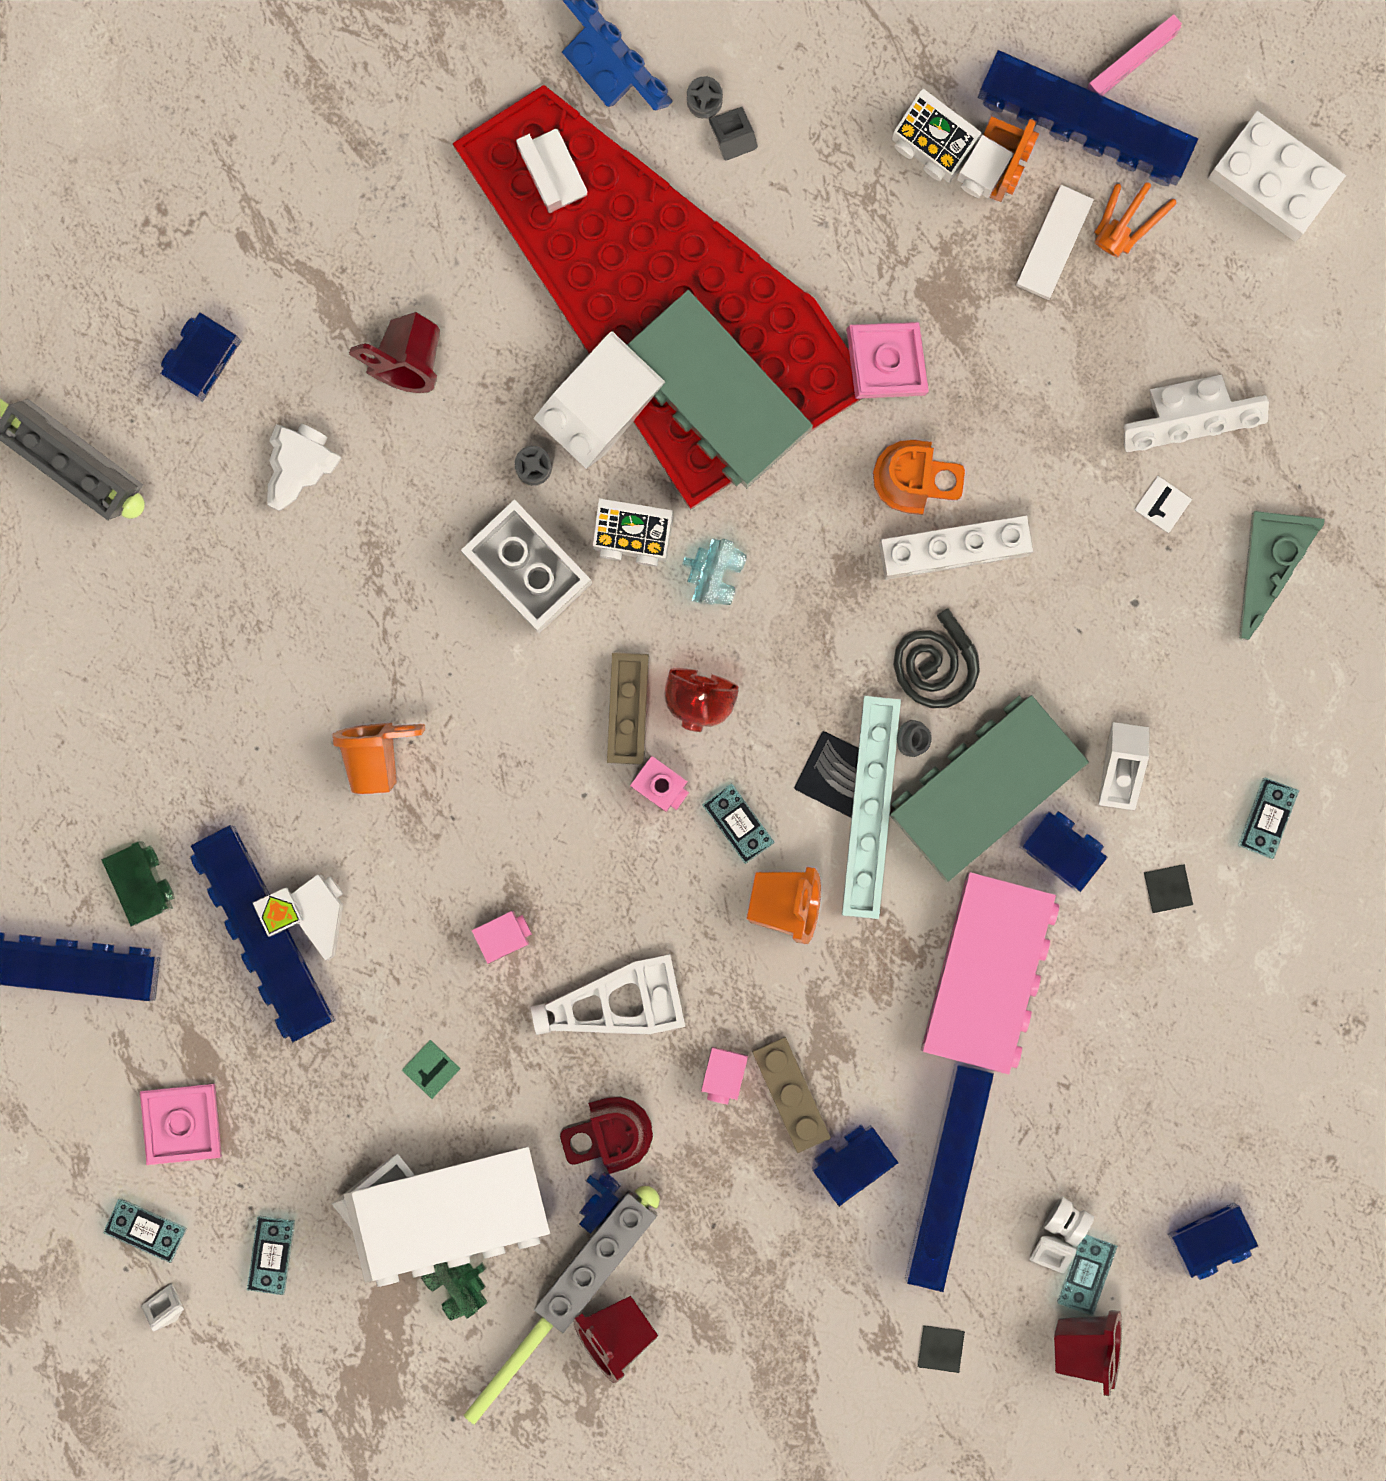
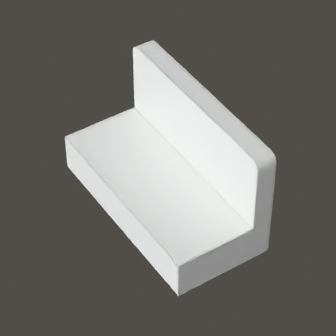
[516,129,587,213]

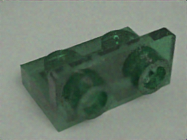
[101,841,175,927]

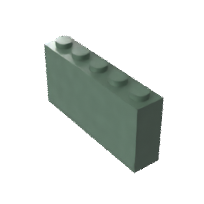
[627,290,813,489]
[889,695,1089,882]

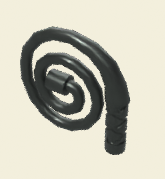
[893,608,980,708]

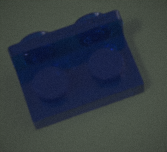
[579,1171,623,1234]

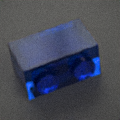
[160,312,242,402]
[1019,811,1108,892]
[812,1124,899,1207]
[1167,1203,1258,1280]

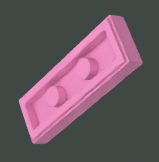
[1085,14,1182,101]

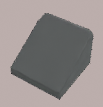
[708,107,758,161]

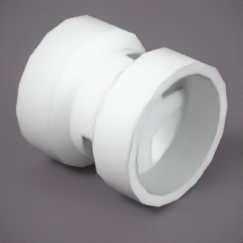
[1043,1197,1094,1248]

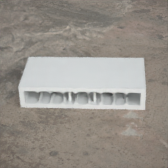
[344,1147,550,1287]

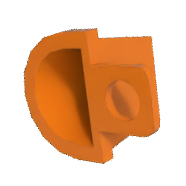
[873,440,965,515]
[332,723,425,794]
[747,867,821,944]

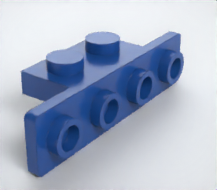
[562,0,673,111]

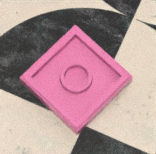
[846,322,929,399]
[140,1084,222,1165]

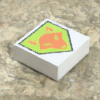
[253,887,303,937]

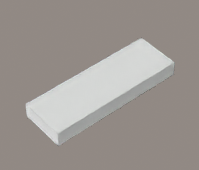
[1016,185,1094,300]

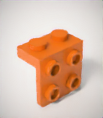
[983,116,1039,202]

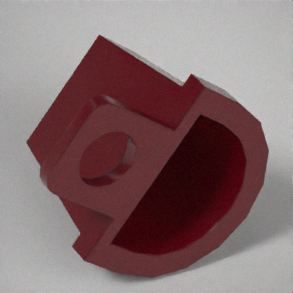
[349,312,440,393]
[560,1096,653,1174]
[573,1296,659,1383]
[1054,1310,1122,1396]

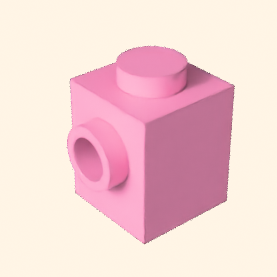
[630,756,689,812]

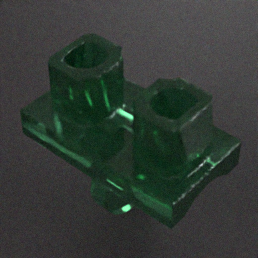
[421,1262,488,1321]

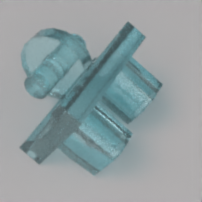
[682,539,747,605]

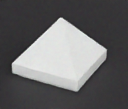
[1030,1236,1076,1274]
[141,1284,184,1331]

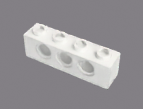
[879,515,1033,580]

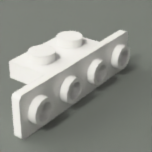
[1124,375,1269,452]

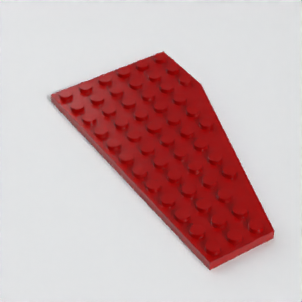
[452,85,863,510]

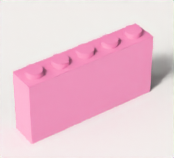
[921,872,1059,1074]

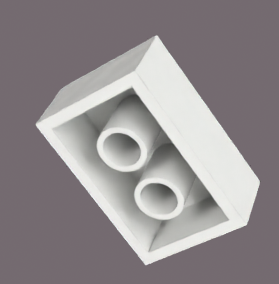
[1208,111,1346,243]
[461,499,592,634]

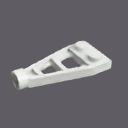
[530,954,685,1035]

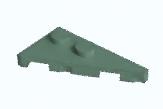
[1239,511,1325,640]

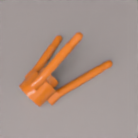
[1094,182,1177,258]

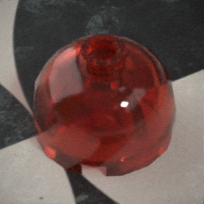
[664,668,739,732]

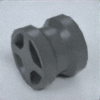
[687,76,723,119]
[515,446,552,486]

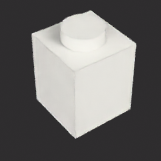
[957,135,1014,199]

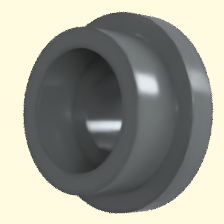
[897,720,932,757]

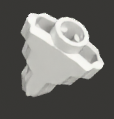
[267,423,342,511]

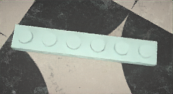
[842,696,901,919]

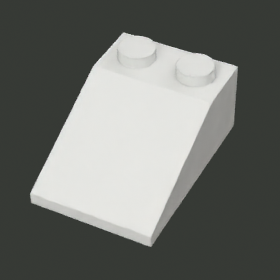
[533,331,665,469]

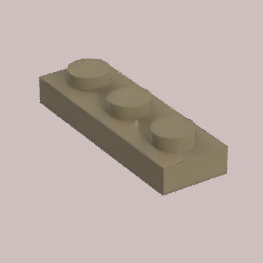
[607,653,649,765]
[752,1037,831,1154]

